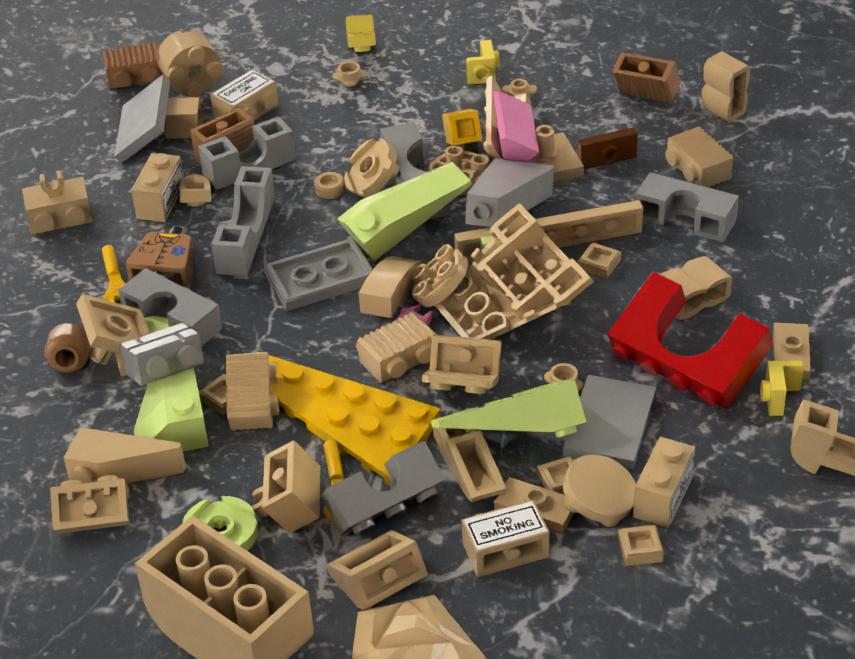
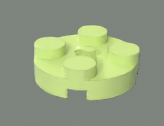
[183,496,259,551]

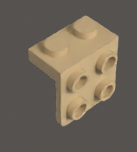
[422,335,502,394]

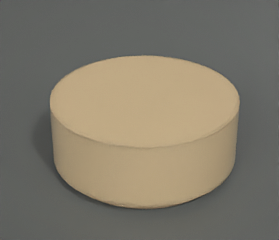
[314,172,345,199]

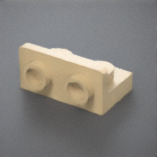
[50,475,130,534]

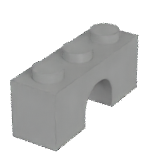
[198,116,296,190]
[635,172,739,242]
[118,268,222,347]
[321,440,445,535]

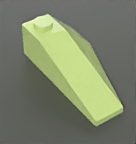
[337,162,472,262]
[134,368,209,452]
[430,380,587,437]

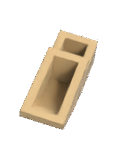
[359,256,422,318]
[433,417,506,502]

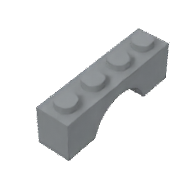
[380,122,450,220]
[211,166,275,276]

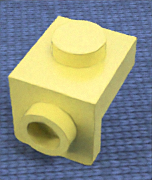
[346,15,376,52]
[466,40,500,84]
[760,361,804,416]

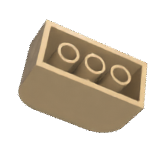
[135,515,314,659]

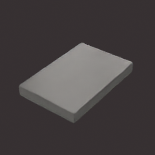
[114,75,170,163]
[264,238,373,312]
[563,375,656,470]

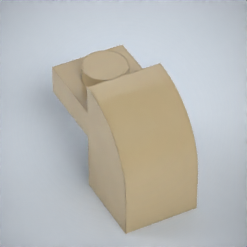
[790,399,855,476]

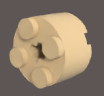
[158,30,224,97]

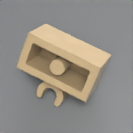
[22,171,93,234]
[252,440,320,534]

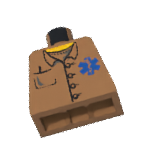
[125,226,195,289]

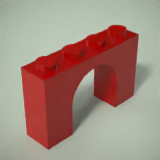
[607,271,774,410]

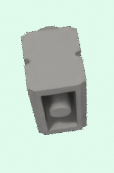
[120,323,204,386]

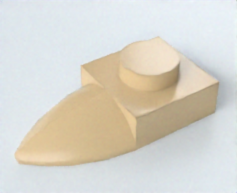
[179,174,211,207]

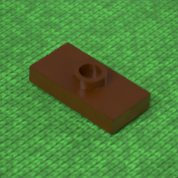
[577,127,638,169]

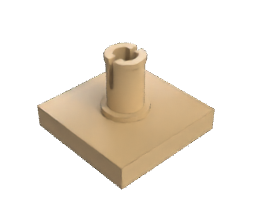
[528,125,584,182]
[76,294,150,365]

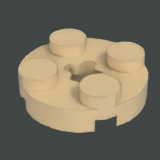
[344,138,400,198]

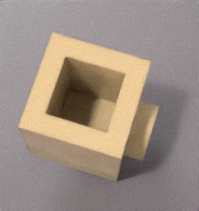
[164,97,203,139]

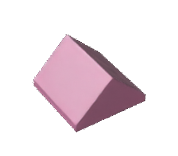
[493,91,539,162]

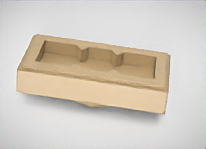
[773,322,811,380]
[494,477,574,533]

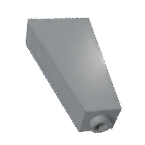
[465,158,555,227]

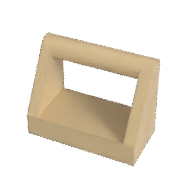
[326,530,428,610]

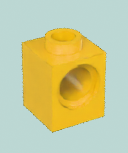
[442,109,482,145]

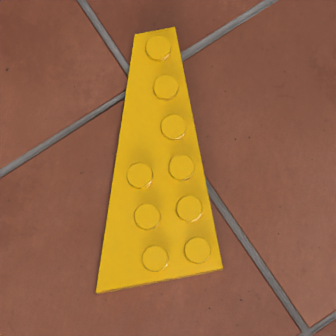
[256,352,441,487]

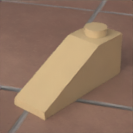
[64,427,186,484]

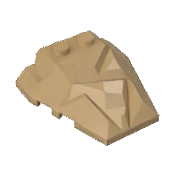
[435,203,594,340]
[352,595,487,659]

